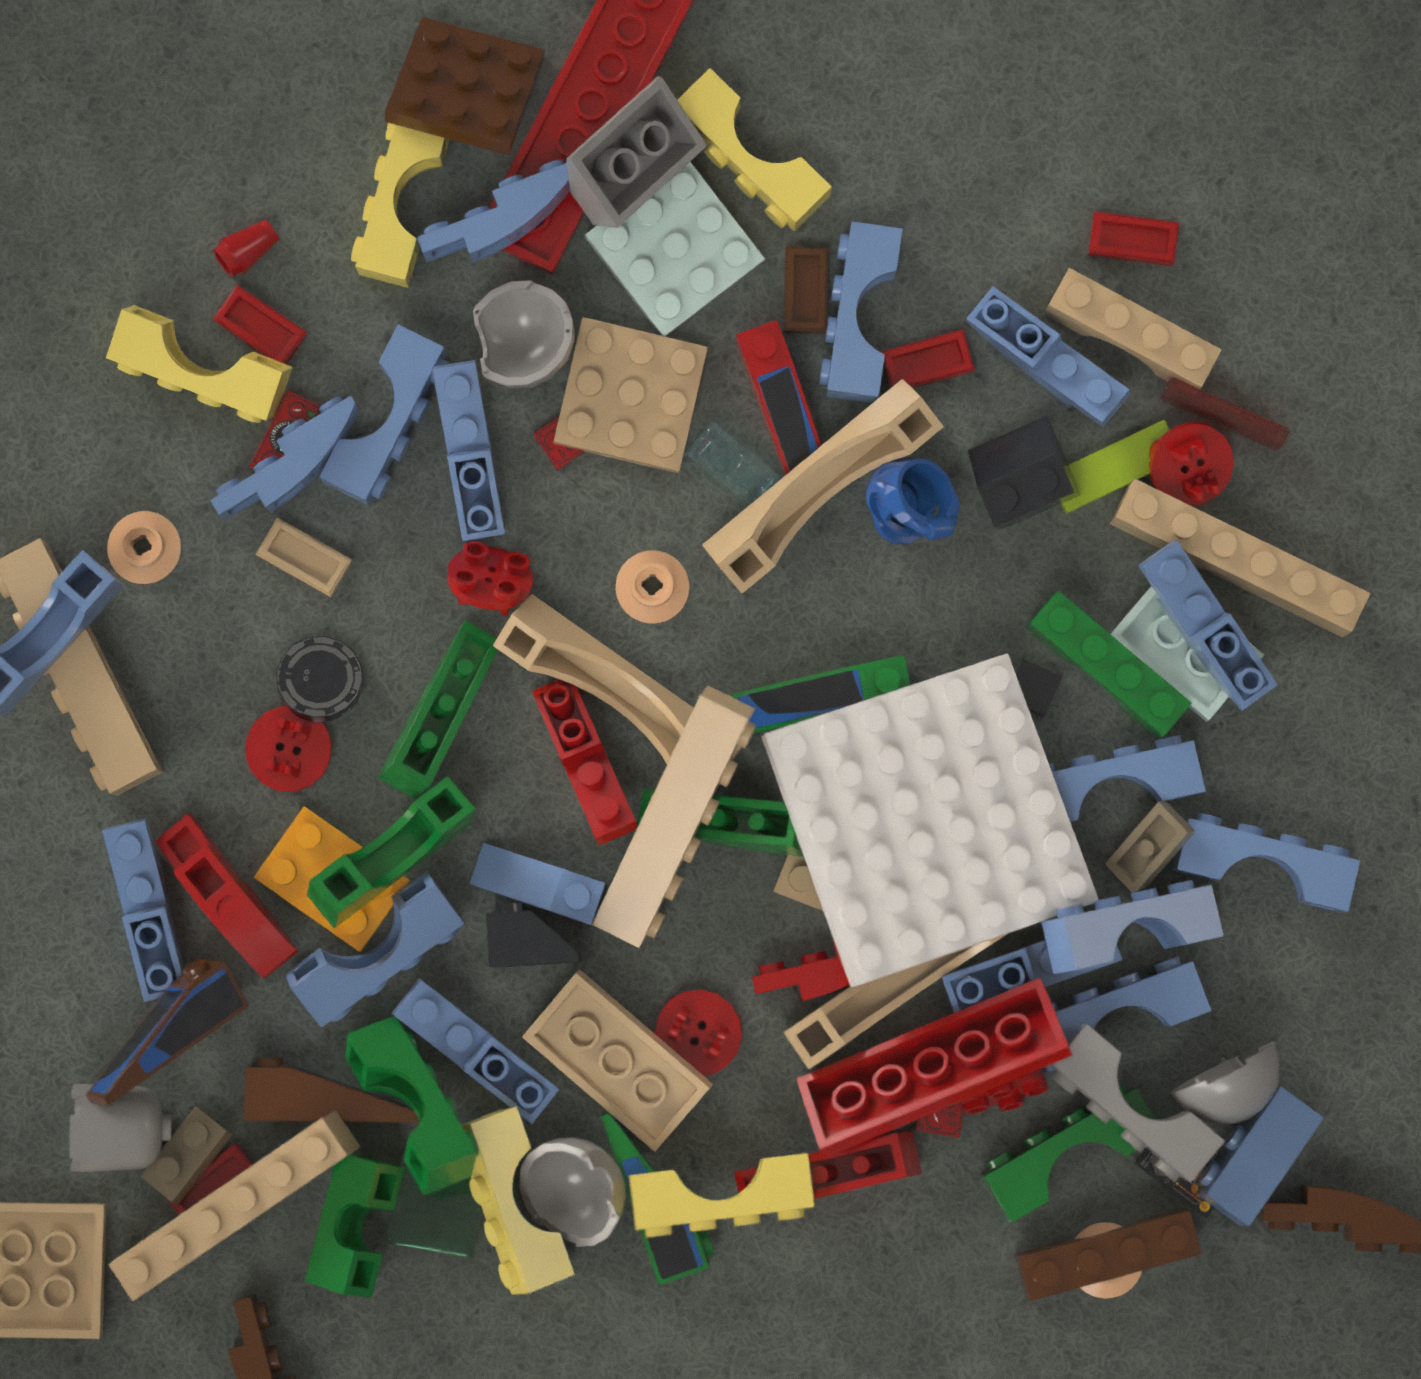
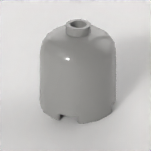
[70,1084,172,1172]

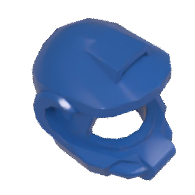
[866,458,959,545]

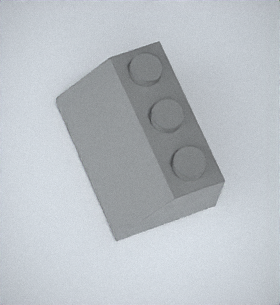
[566,77,707,228]

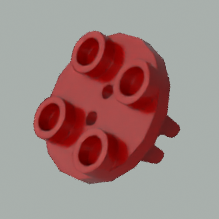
[1149,422,1234,507]
[447,541,533,616]
[245,706,332,792]
[655,990,742,1076]
[961,1069,1049,1115]

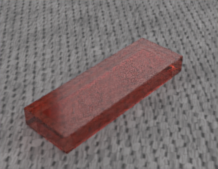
[1159,378,1289,451]

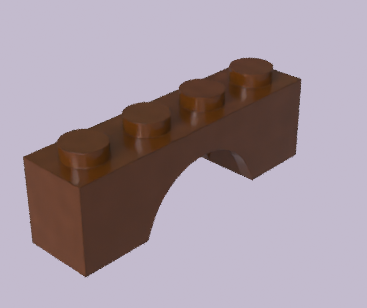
[1014,1208,1202,1301]

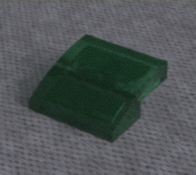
[387,1148,482,1257]

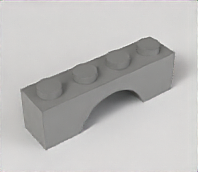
[1049,1024,1225,1182]

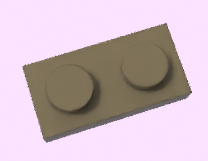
[1105,801,1195,893]
[140,1106,233,1205]

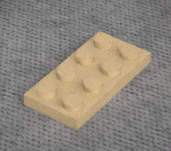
[522,969,713,1152]

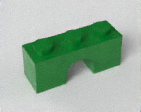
[305,1153,405,1298]

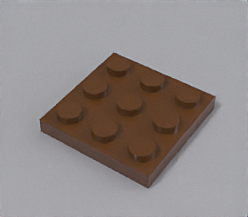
[385,17,544,155]

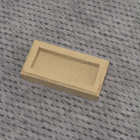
[256,517,353,598]

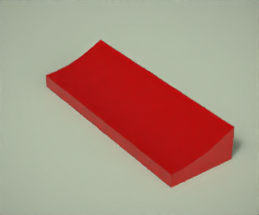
[796,977,1073,1158]

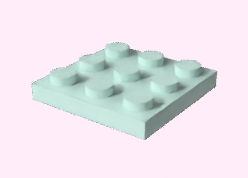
[584,162,765,337]

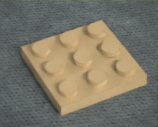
[553,317,708,473]
[0,1202,107,1339]

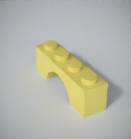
[677,68,832,232]
[351,123,450,288]
[106,305,293,423]
[461,1106,575,1295]
[628,1153,814,1237]

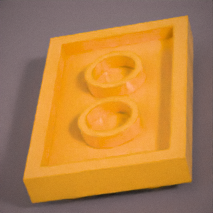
[253,806,411,952]

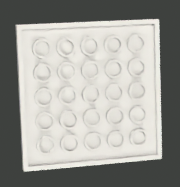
[761,653,1099,988]

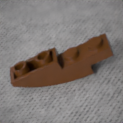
[1256,1185,1421,1253]
[228,1293,297,1379]

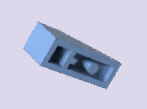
[469,843,607,926]

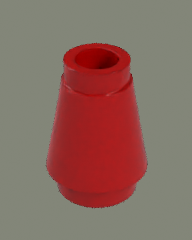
[212,219,279,277]

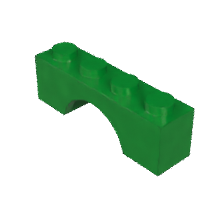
[1025,590,1192,740]
[307,776,475,929]
[344,1016,479,1195]
[981,1084,1155,1223]

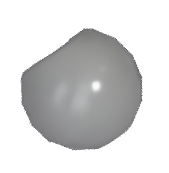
[473,280,575,389]
[1171,1042,1279,1125]
[520,1137,626,1247]

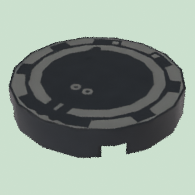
[276,636,363,722]

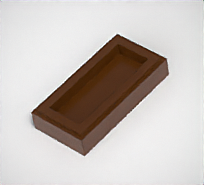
[784,246,828,334]

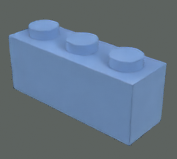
[1197,1086,1324,1226]

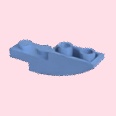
[417,160,570,263]
[966,287,1130,428]
[432,360,505,541]
[210,396,359,521]
[1138,540,1277,710]
[102,818,184,1002]
[942,940,1122,1013]
[392,978,559,1124]

